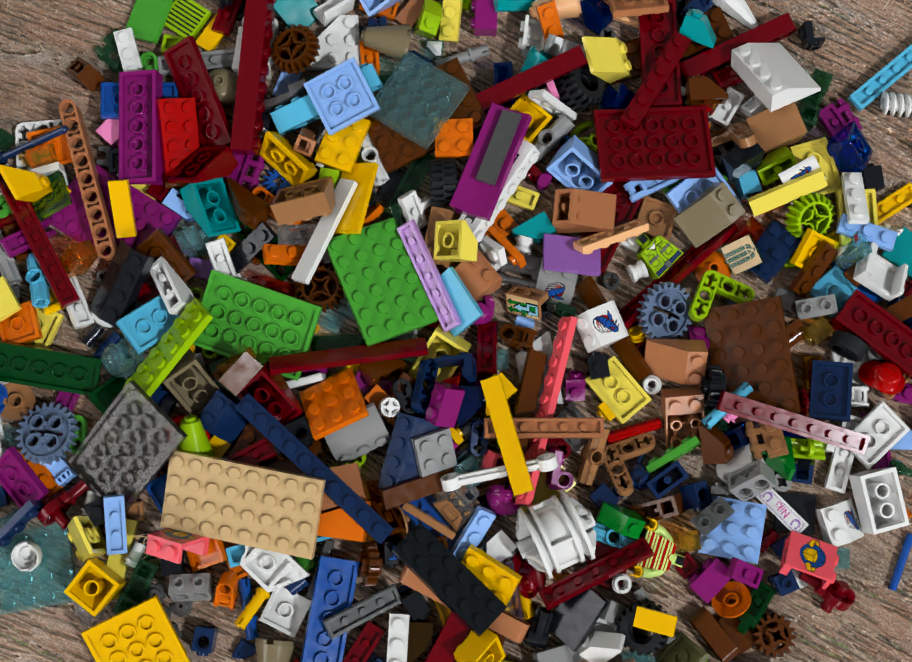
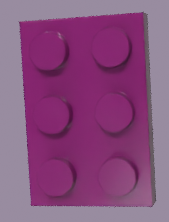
[0,446,49,508]

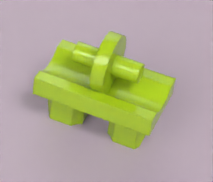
[791,438,826,460]

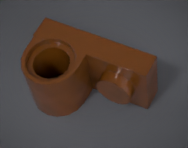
[786,318,804,348]

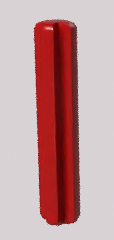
[607,418,662,443]

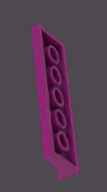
[119,69,163,185]
[449,102,532,221]

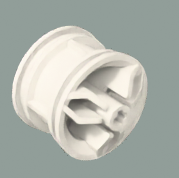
[516,489,596,580]

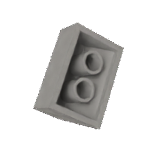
[324,402,391,466]

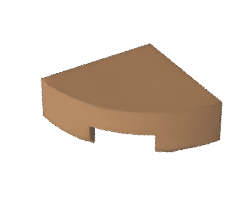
[125,501,146,521]

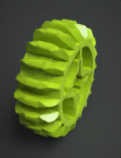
[784,192,836,238]

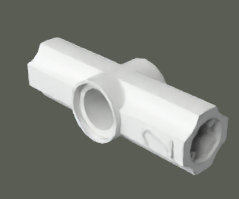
[359,132,390,186]

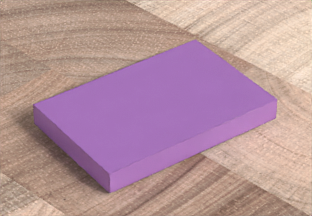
[543,233,601,276]

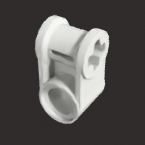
[851,386,869,407]

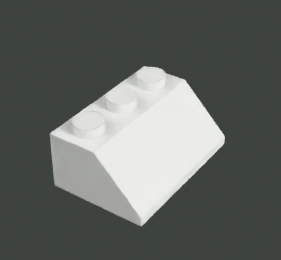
[849,467,910,535]

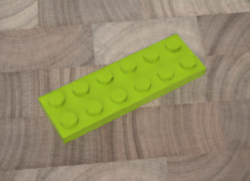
[123,297,213,410]

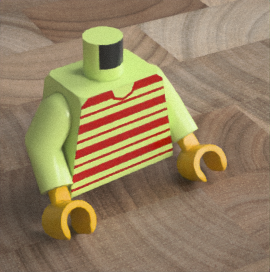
[629,517,685,578]

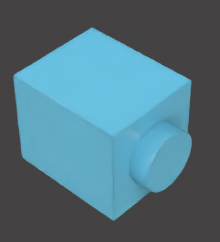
[734,169,762,200]

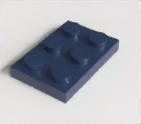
[737,219,802,284]
[809,360,853,422]

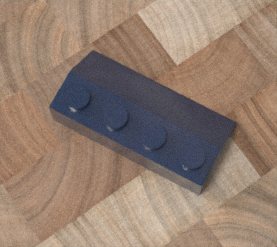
[377,412,440,499]

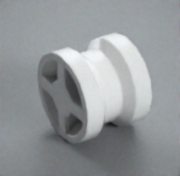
[514,235,534,255]
[626,260,649,283]
[378,397,400,417]

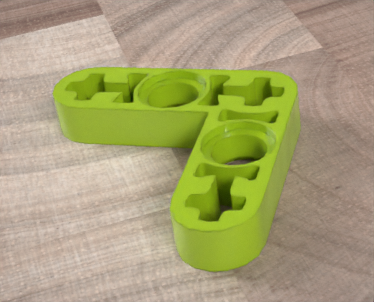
[688,270,755,322]

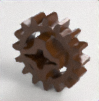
[358,542,383,586]
[751,613,796,658]

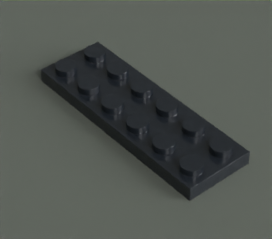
[392,522,507,637]

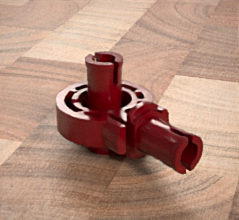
[37,479,89,529]
[798,572,856,613]

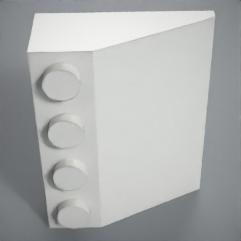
[731,43,821,112]

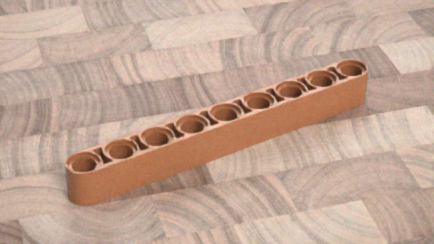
[58,99,118,262]

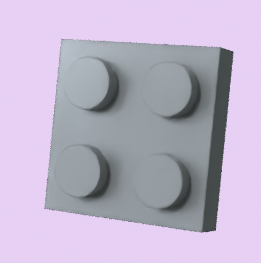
[411,427,457,477]

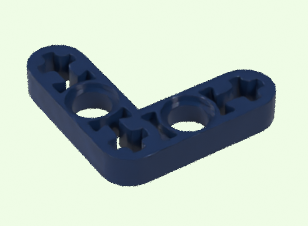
[411,358,457,421]

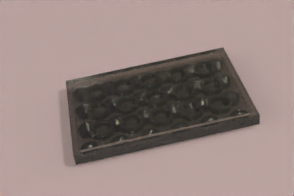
[67,380,188,514]

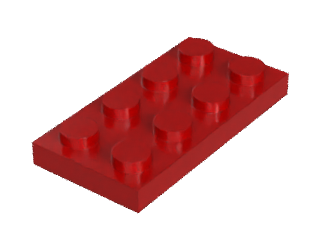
[156,98,200,176]

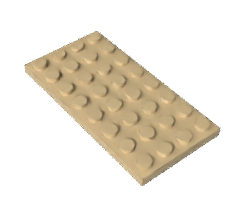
[160,449,326,560]

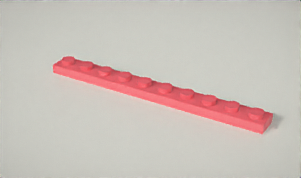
[515,316,578,506]

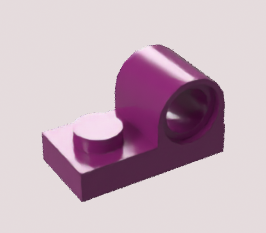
[545,447,574,490]
[726,557,764,589]

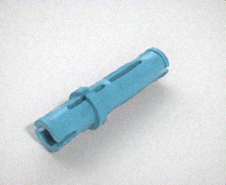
[701,382,753,429]

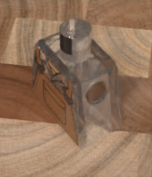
[432,485,480,532]

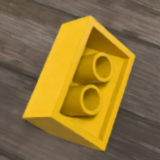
[259,131,318,186]

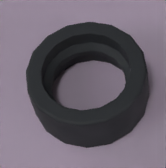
[827,330,868,362]

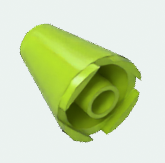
[178,415,216,457]

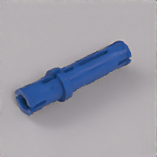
[238,578,259,640]

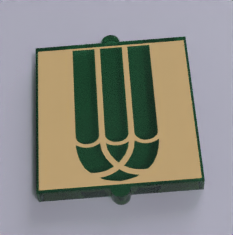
[720,234,764,276]

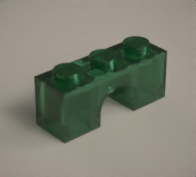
[797,69,833,132]
[112,554,161,614]

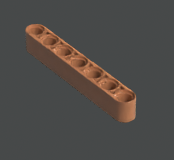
[398,565,530,644]

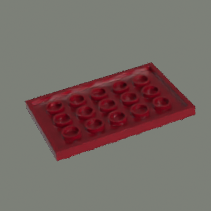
[593,105,716,182]

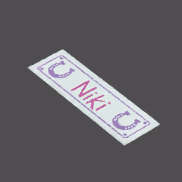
[755,488,809,533]

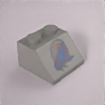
[535,258,578,308]

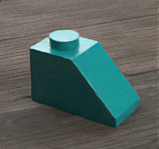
[679,8,717,49]
[511,211,556,244]

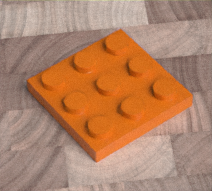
[299,368,369,441]

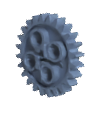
[636,281,692,339]
[15,402,80,466]

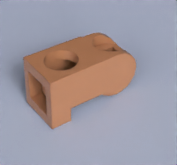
[293,128,317,157]

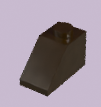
[407,620,437,662]

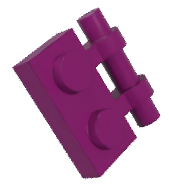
[815,98,863,145]
[223,152,265,192]

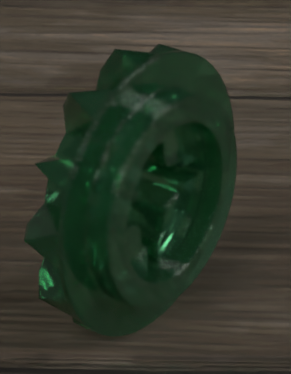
[704,407,730,432]

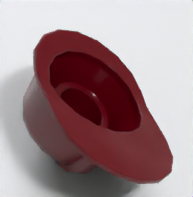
[511,552,546,599]

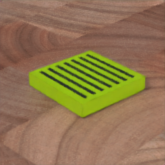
[164,0,212,39]

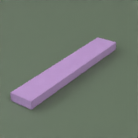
[397,220,463,332]

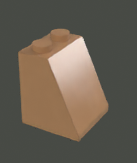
[744,102,807,155]

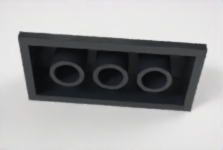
[90,240,156,327]

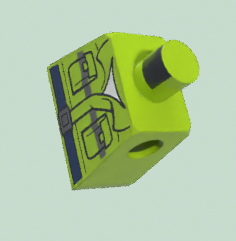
[635,233,683,280]

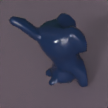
[610,454,650,499]

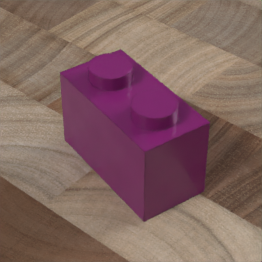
[471,0,497,36]
[425,382,465,428]
[686,557,731,604]

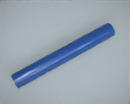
[888,533,912,592]

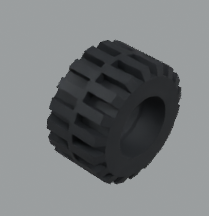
[555,61,606,112]
[429,158,457,207]
[616,599,669,656]

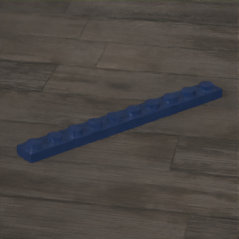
[235,393,394,544]

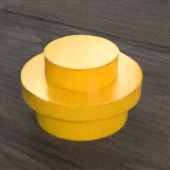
[628,325,646,343]

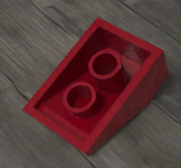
[168,146,239,183]
[237,360,304,425]

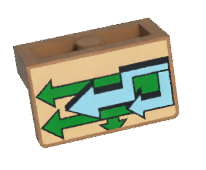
[505,285,549,320]

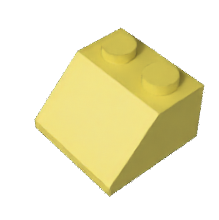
[433,220,478,262]

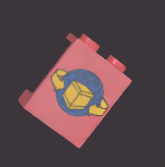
[145,529,210,564]
[779,531,839,589]

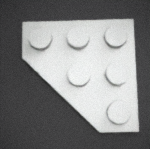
[305,15,361,70]

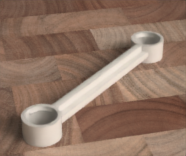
[440,453,558,492]

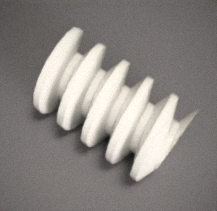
[880,91,912,118]

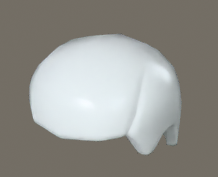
[11,541,43,572]

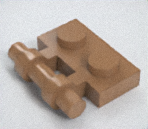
[745,421,789,460]

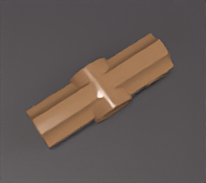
[576,427,610,486]

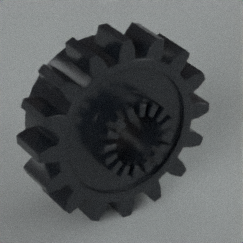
[700,364,726,408]

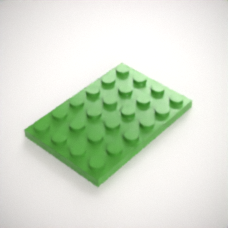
[326,217,439,347]
[193,269,323,381]

